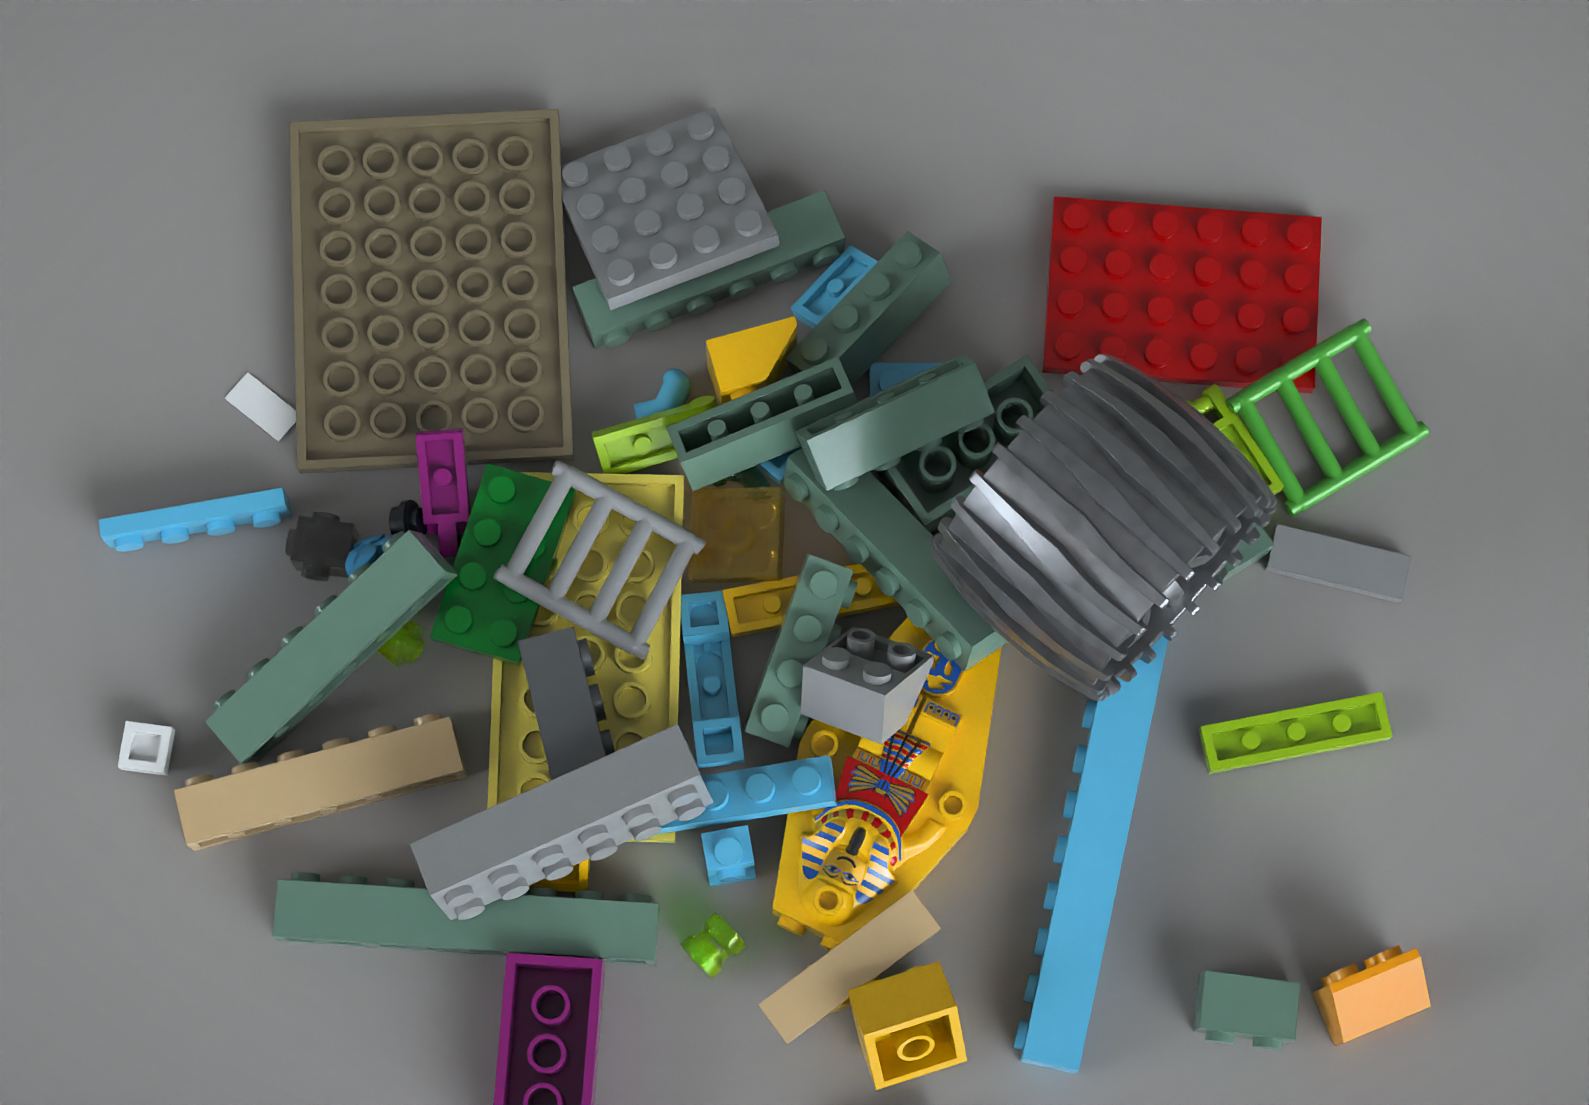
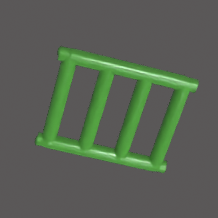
[1225,318,1429,517]

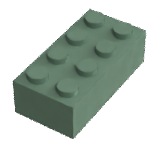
[876,354,1054,533]

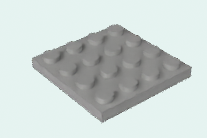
[561,107,780,311]

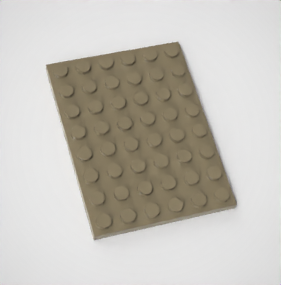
[289,109,574,474]

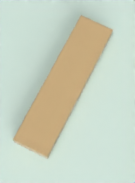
[758,890,941,1045]

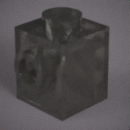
[285,512,359,581]

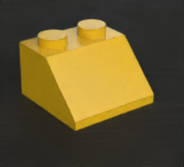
[706,316,797,406]

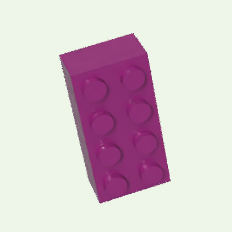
[493,953,605,1105]

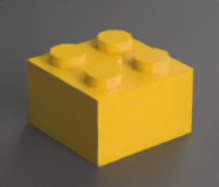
[847,961,967,1090]

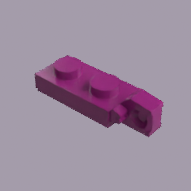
[415,428,471,558]

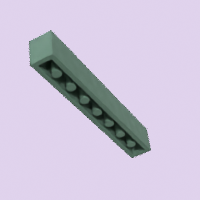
[272,872,660,965]

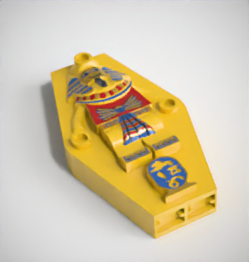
[772,617,1002,951]

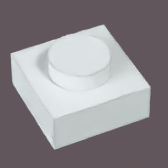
[118,721,175,776]

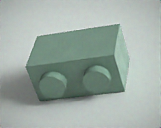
[1193,970,1301,1051]

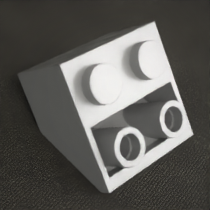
[800,627,934,744]

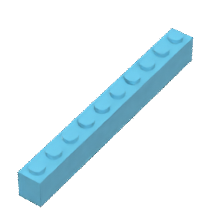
[1013,636,1168,1074]

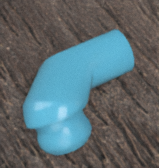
[633,369,691,419]

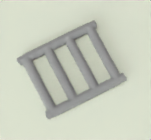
[493,460,706,660]

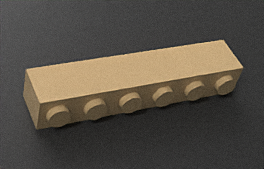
[174,713,468,851]

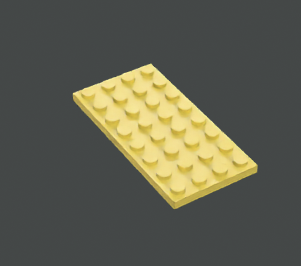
[487,472,684,843]

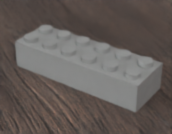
[410,724,714,920]

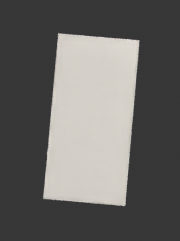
[225,372,296,442]

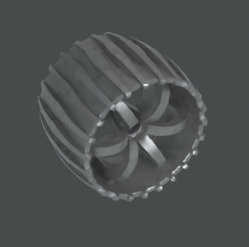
[931,353,1277,701]

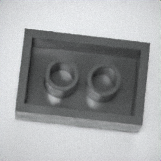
[518,627,615,780]

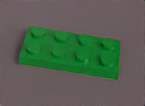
[430,463,576,666]

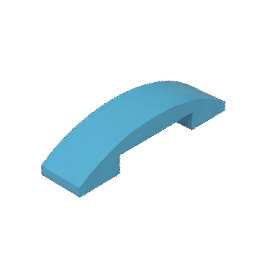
[681,590,745,768]

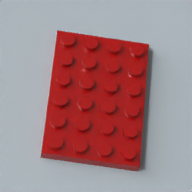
[1042,196,1322,394]

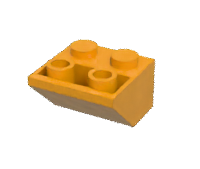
[1312,945,1431,1046]

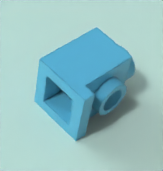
[701,825,756,887]

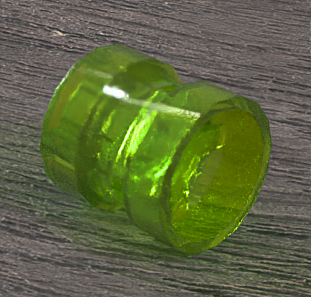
[680,912,747,979]

